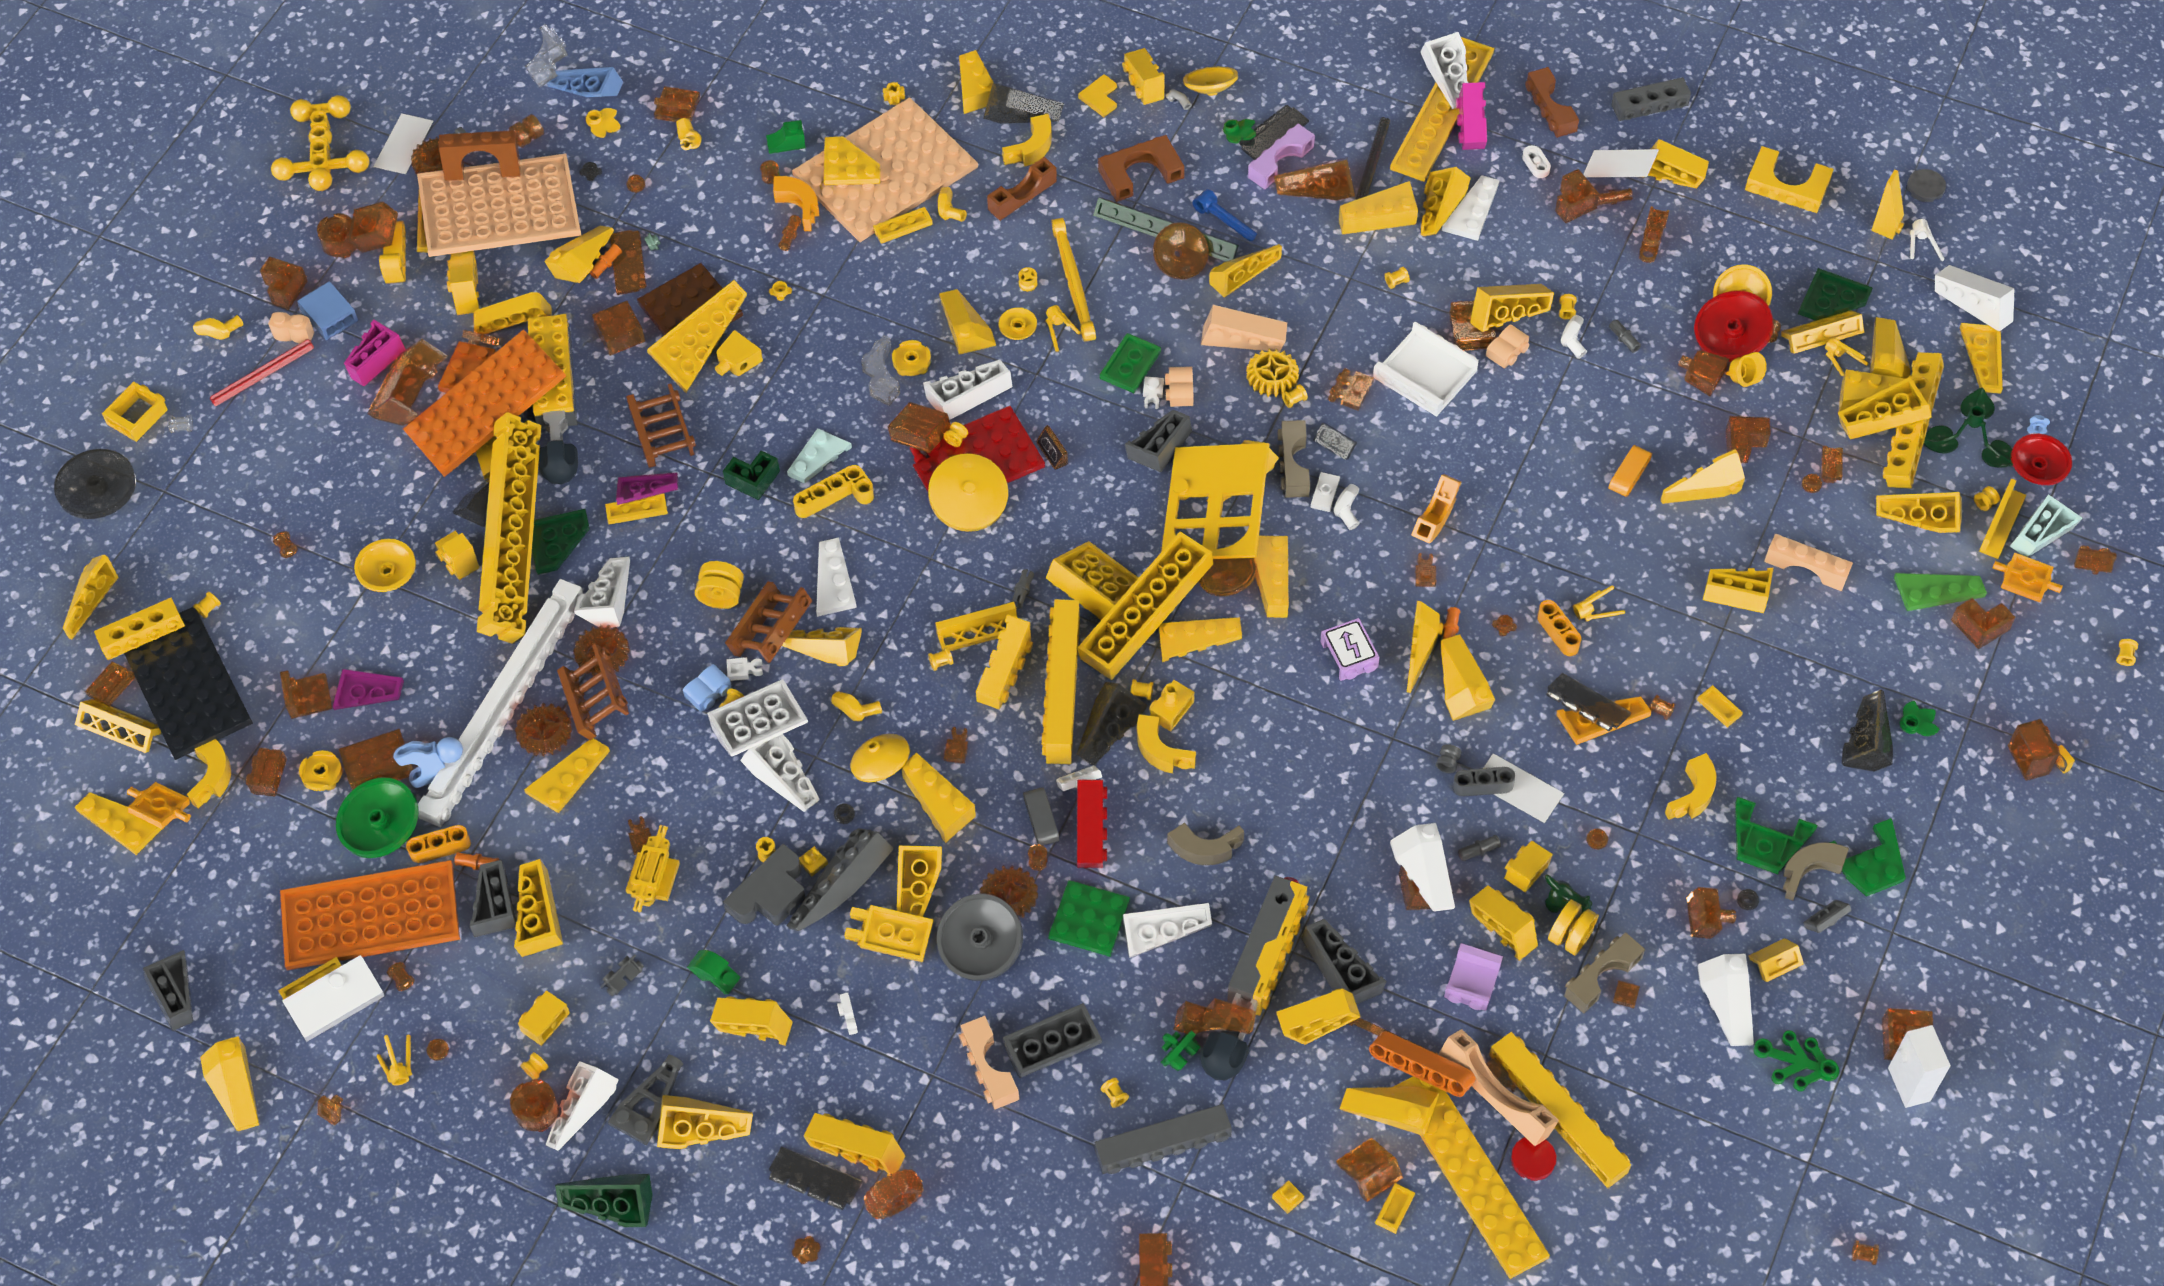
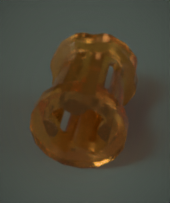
[273,531,298,558]
[1649,695,1676,720]
[1028,844,1048,871]
[387,962,415,991]
[1851,1240,1879,1265]

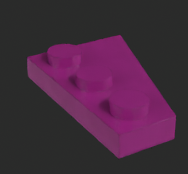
[616,472,678,505]
[332,669,404,710]

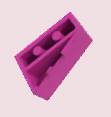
[1456,82,1487,150]
[344,319,406,386]

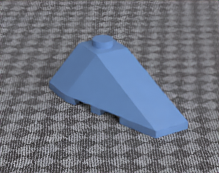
[547,67,623,97]

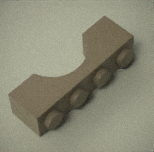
[1277,420,1310,498]
[1564,932,1645,1014]

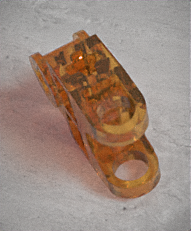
[1639,206,1670,263]

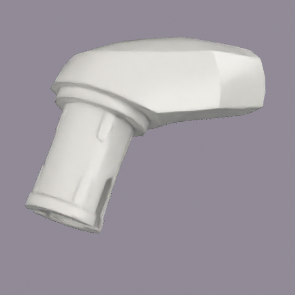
[1561,315,1587,359]
[1333,484,1360,530]

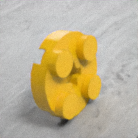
[892,340,931,376]
[299,750,343,791]

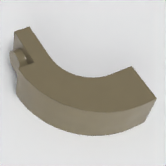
[1167,823,1244,865]
[1783,842,1849,901]

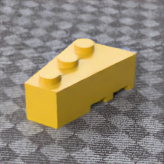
[959,50,998,114]
[1643,139,1709,188]
[447,251,480,315]
[1703,568,1773,613]

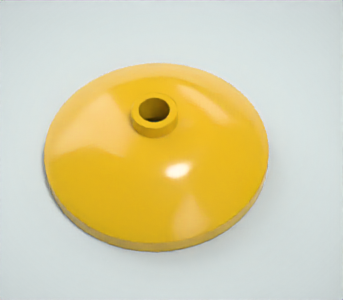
[1183,66,1238,96]
[1713,265,1772,306]
[354,539,416,592]
[850,734,910,782]

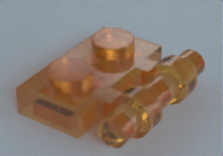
[1328,368,1374,411]

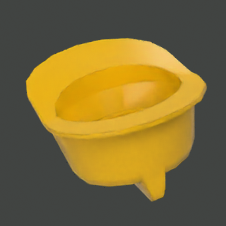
[1725,352,1766,387]

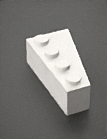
[1935,265,2014,331]

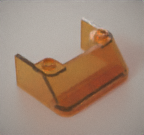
[368,339,448,426]

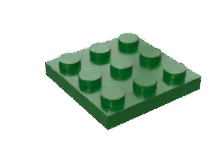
[1048,880,1130,957]

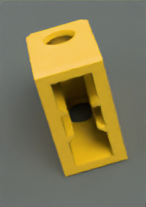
[715,330,763,376]

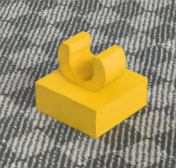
[799,846,828,877]
[1272,1180,1304,1214]

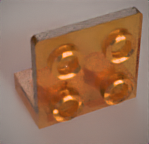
[280,670,332,719]
[1336,1138,1403,1202]

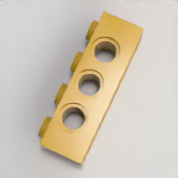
[94,597,185,660]

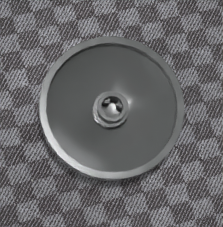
[937,894,1023,981]

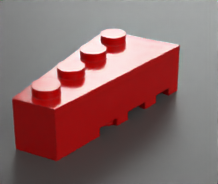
[1077,780,1107,868]

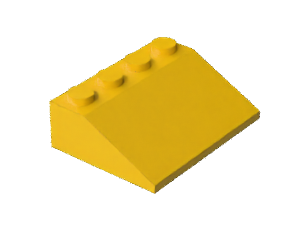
[1046,541,1138,620]

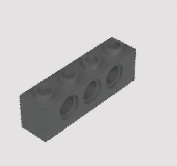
[1611,77,1691,121]

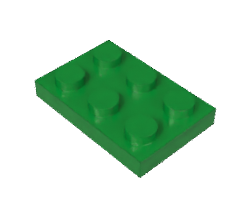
[1100,333,1161,394]

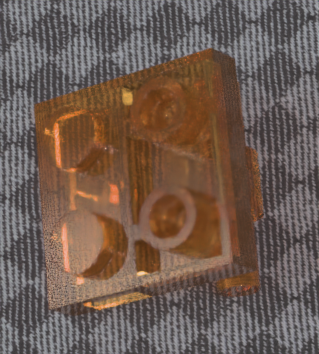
[654,86,700,122]

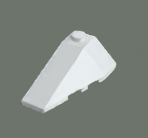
[546,1061,618,1151]

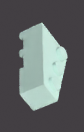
[2010,494,2082,557]

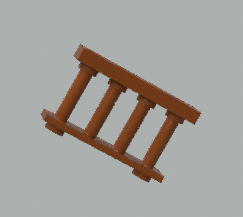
[626,383,696,468]
[725,581,812,663]
[557,643,629,740]

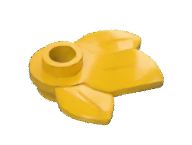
[586,108,621,138]

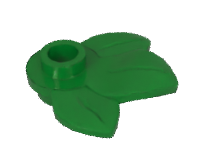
[1223,119,1256,144]
[1899,701,1940,736]

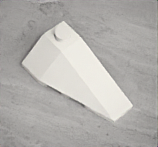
[1421,32,1468,109]
[574,557,630,628]
[740,734,820,812]
[1390,823,1455,911]
[1698,954,1754,1046]

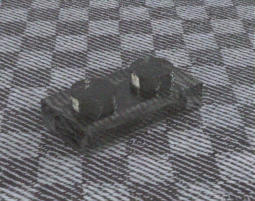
[1314,423,1357,460]

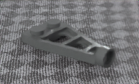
[608,1054,683,1145]

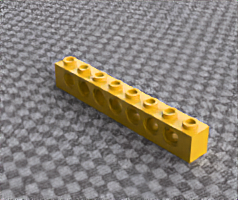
[1883,352,1944,489]

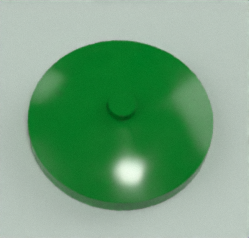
[336,778,419,858]

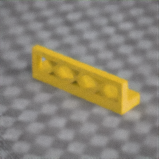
[1781,310,1864,354]
[1979,478,2026,559]
[935,602,1017,651]
[75,699,161,753]

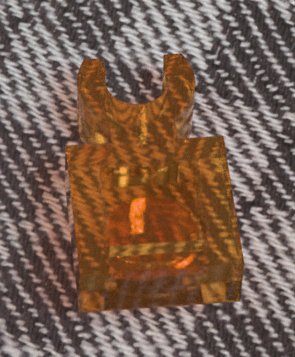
[462,330,499,346]
[1415,553,1436,587]
[944,727,968,764]
[628,816,651,855]
[1486,1057,1516,1092]

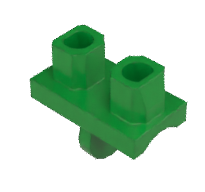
[1160,1030,1201,1071]

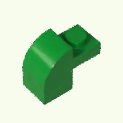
[687,950,741,994]

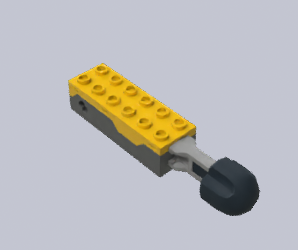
[528,314,578,484]
[1200,875,1310,1081]

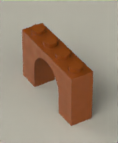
[439,130,520,181]
[1098,135,1185,202]

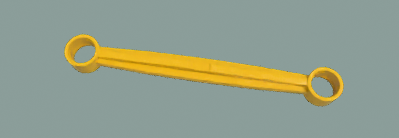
[1051,218,1096,342]

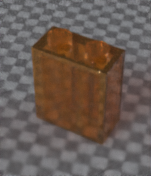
[888,402,951,453]

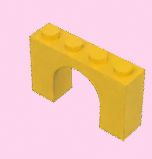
[1745,146,1834,213]

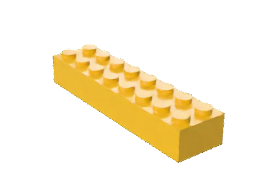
[1077,532,1213,680]
[1042,599,1080,764]

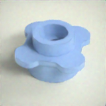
[2027,415,2050,434]

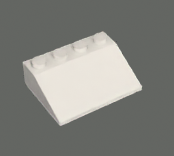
[707,679,808,757]

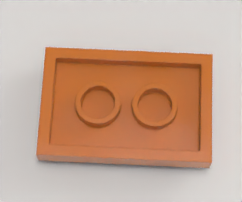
[438,341,496,393]

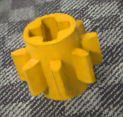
[883,82,905,105]

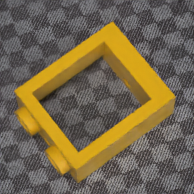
[102,381,168,442]

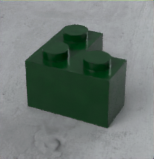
[723,451,780,500]

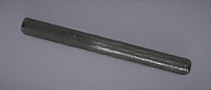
[1355,117,1390,200]

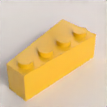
[1339,181,1418,235]
[1838,377,1932,440]
[1250,536,1289,618]
[976,615,1033,710]
[514,859,563,957]
[804,1113,905,1179]

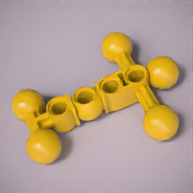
[271,95,370,191]

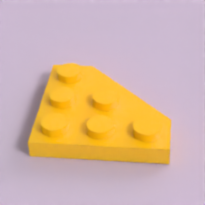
[824,136,880,185]

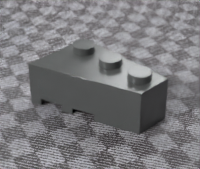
[1125,410,1192,472]
[470,860,516,937]
[143,950,193,1031]

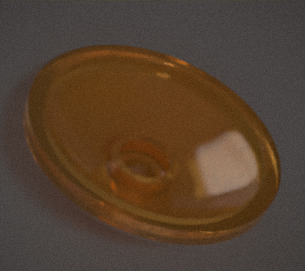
[1153,223,1209,280]
[1198,558,1258,596]

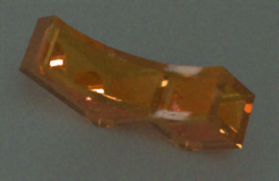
[1173,998,1256,1034]

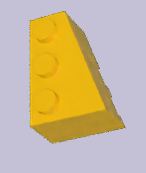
[1122,48,1165,105]
[1838,369,1904,412]
[1469,885,1538,961]
[1276,989,1360,1045]
[710,996,793,1046]

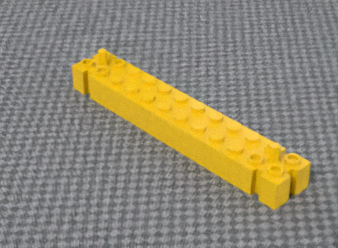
[477,412,542,644]

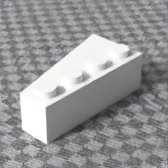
[923,360,1013,422]

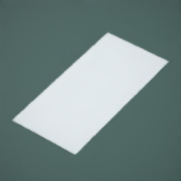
[373,113,433,174]
[1582,149,1659,177]
[1480,754,1565,823]

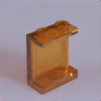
[1449,301,1496,350]

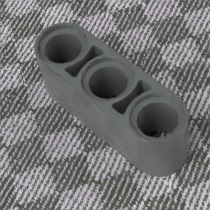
[1453,767,1515,797]
[1023,787,1059,847]

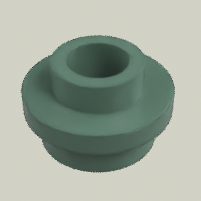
[644,233,661,251]

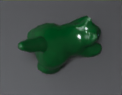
[1545,874,1592,916]

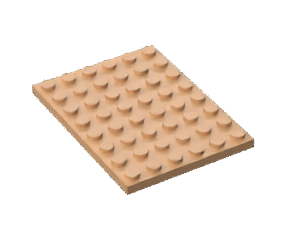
[792,97,978,242]
[417,154,581,257]

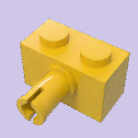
[1149,680,1194,732]

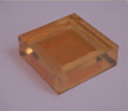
[1613,980,1640,1009]

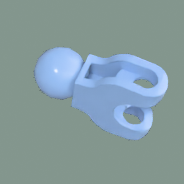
[393,737,463,788]

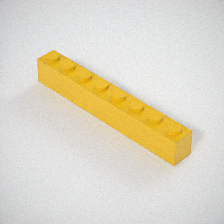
[1489,1032,1631,1188]

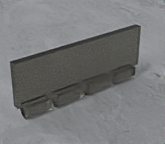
[1239,105,1309,160]
[1546,673,1631,732]
[769,1146,862,1210]

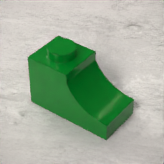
[766,120,806,154]

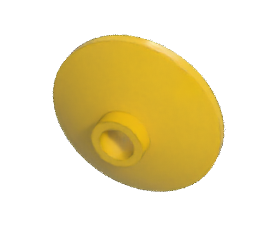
[999,308,1037,340]

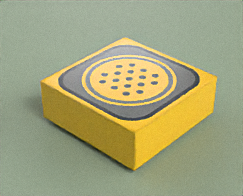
[2051,745,2075,774]

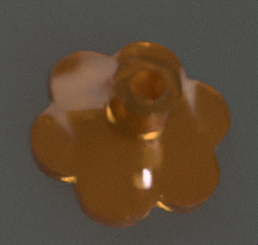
[792,1236,821,1264]

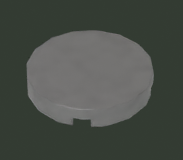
[1907,169,1946,202]

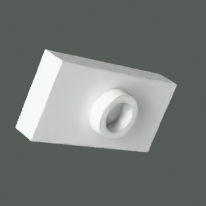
[1311,472,1340,512]
[1056,765,1102,791]

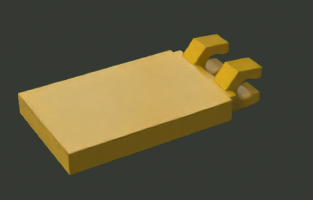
[844,905,934,963]

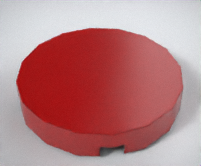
[1511,1137,1557,1181]

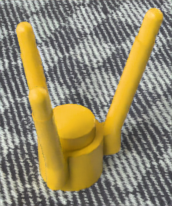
[1045,305,1081,352]
[1825,337,1868,376]
[1573,586,1625,622]
[376,1034,412,1085]

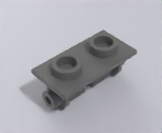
[601,954,644,996]

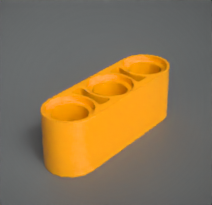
[1608,445,1652,497]
[1537,600,1581,656]
[406,825,471,863]

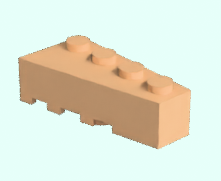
[1201,305,1287,352]

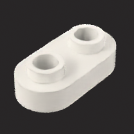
[1522,145,1551,178]

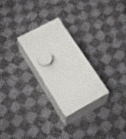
[282,955,384,1042]
[1888,1025,1950,1108]

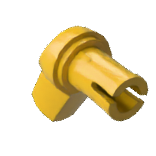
[676,118,702,150]
[938,187,967,222]
[193,315,243,340]
[831,691,882,721]

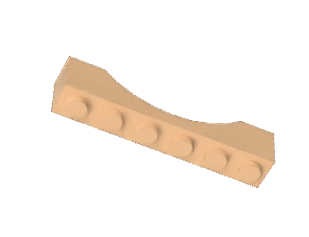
[1438,1029,1559,1146]

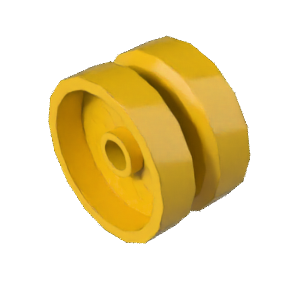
[695,561,744,609]
[1548,899,1599,956]

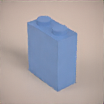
[297,281,358,340]

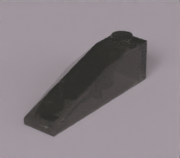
[983,83,1064,124]
[1076,682,1147,766]
[1842,689,1893,772]

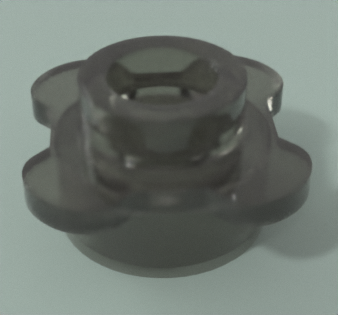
[580,162,602,181]

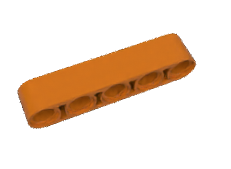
[1369,1031,1476,1097]

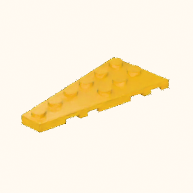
[647,280,747,393]

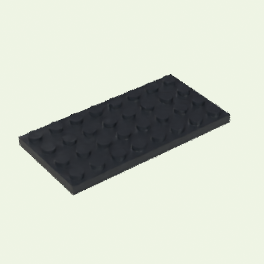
[124,607,253,760]

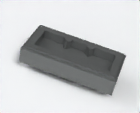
[1803,900,1852,933]

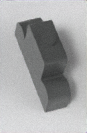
[723,844,806,926]

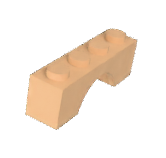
[1764,534,1853,591]
[959,1016,1019,1110]

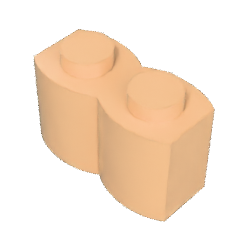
[268,312,314,344]
[1486,324,1529,369]
[1165,367,1193,407]

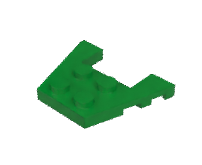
[1735,796,1818,875]
[1829,818,1906,897]

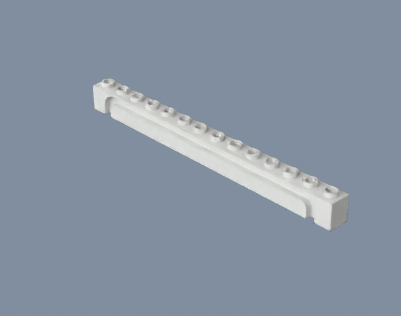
[418,579,583,827]

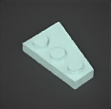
[787,428,852,483]

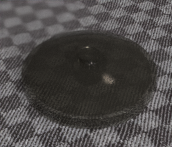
[54,449,136,519]

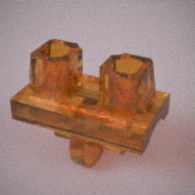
[1821,446,1843,483]
[2074,545,2117,575]

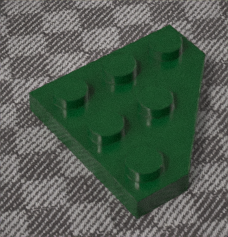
[1798,268,1873,321]
[532,509,590,575]

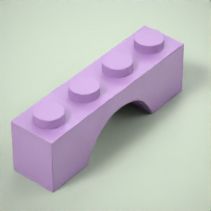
[1248,124,1315,189]

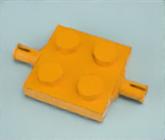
[1992,552,2063,602]
[127,782,191,829]

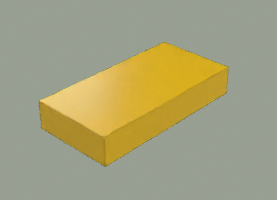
[1697,685,1743,727]
[1375,1183,1415,1234]

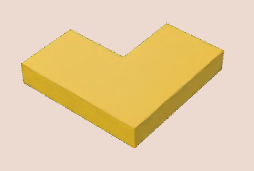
[1078,74,1117,118]

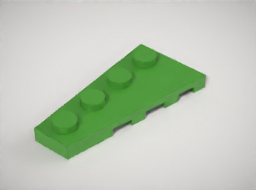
[1894,573,1987,611]

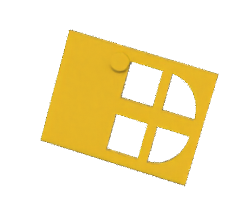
[1161,443,1270,559]

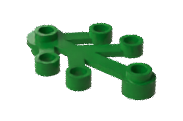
[1753,1030,1840,1092]

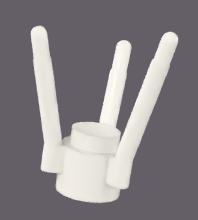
[1910,219,1944,261]

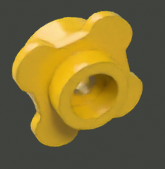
[769,281,792,301]

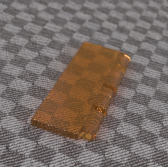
[610,230,646,295]

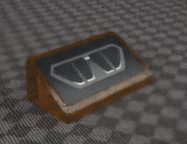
[1037,425,1068,470]

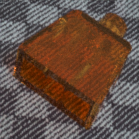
[1678,350,1729,397]

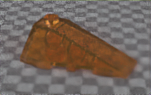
[1274,157,1355,200]

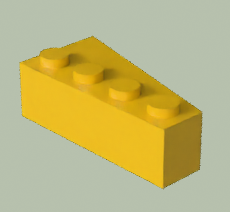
[1470,284,1554,332]
[901,752,976,843]

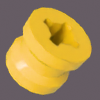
[1018,267,1038,292]
[944,422,968,447]
[1974,486,2000,511]
[520,1052,549,1080]

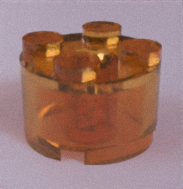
[317,213,360,259]
[510,1079,559,1132]

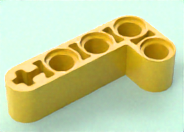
[379,221,406,284]
[473,292,552,335]
[793,465,874,518]

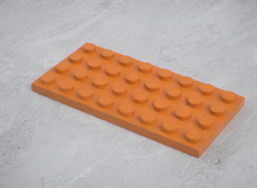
[403,329,566,477]
[280,860,460,970]

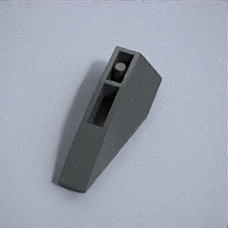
[787,828,894,931]

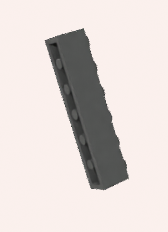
[1094,1104,1232,1174]

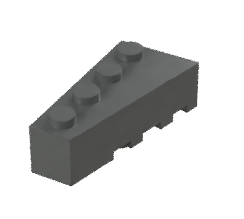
[1301,919,1387,1005]

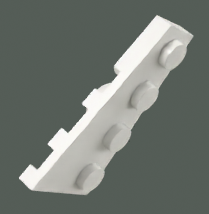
[1442,175,1499,241]
[816,538,857,617]
[1123,903,1212,958]

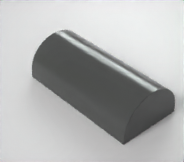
[1003,1003,1102,1078]

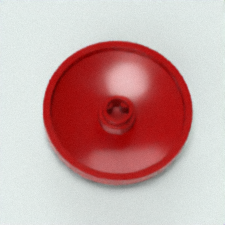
[1694,291,1774,362]

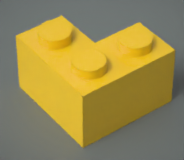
[435,530,480,580]

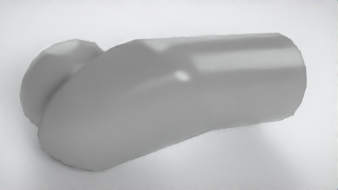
[1166,89,1192,110]

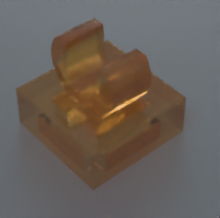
[317,1094,343,1126]

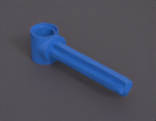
[1192,189,1257,241]

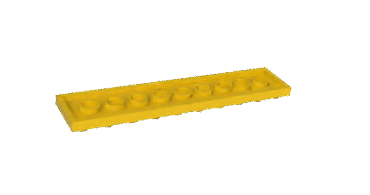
[1390,37,1494,182]
[1393,1076,1550,1279]

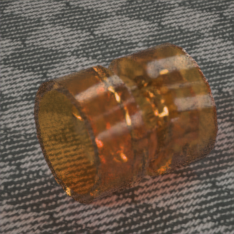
[509,114,544,148]

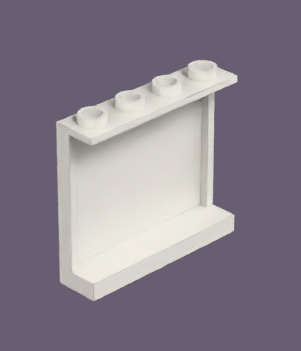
[1373,322,1479,417]

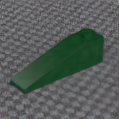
[555,1174,653,1227]

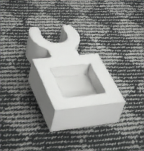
[1143,377,1164,409]
[726,657,763,681]
[837,993,858,1035]

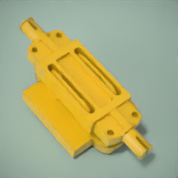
[626,825,680,912]

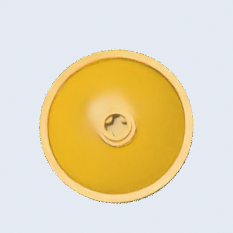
[928,454,1008,532]

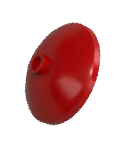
[2011,434,2072,485]

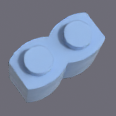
[683,664,732,712]

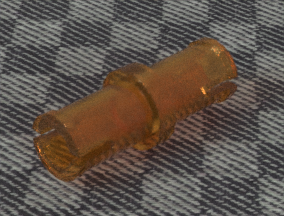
[1593,188,1633,206]
[778,215,801,251]

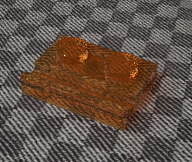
[85,661,135,707]

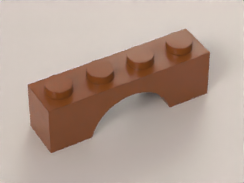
[1525,67,1579,138]
[987,157,1057,221]

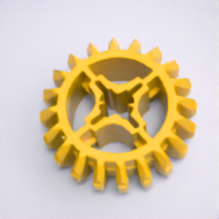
[1246,349,1299,397]

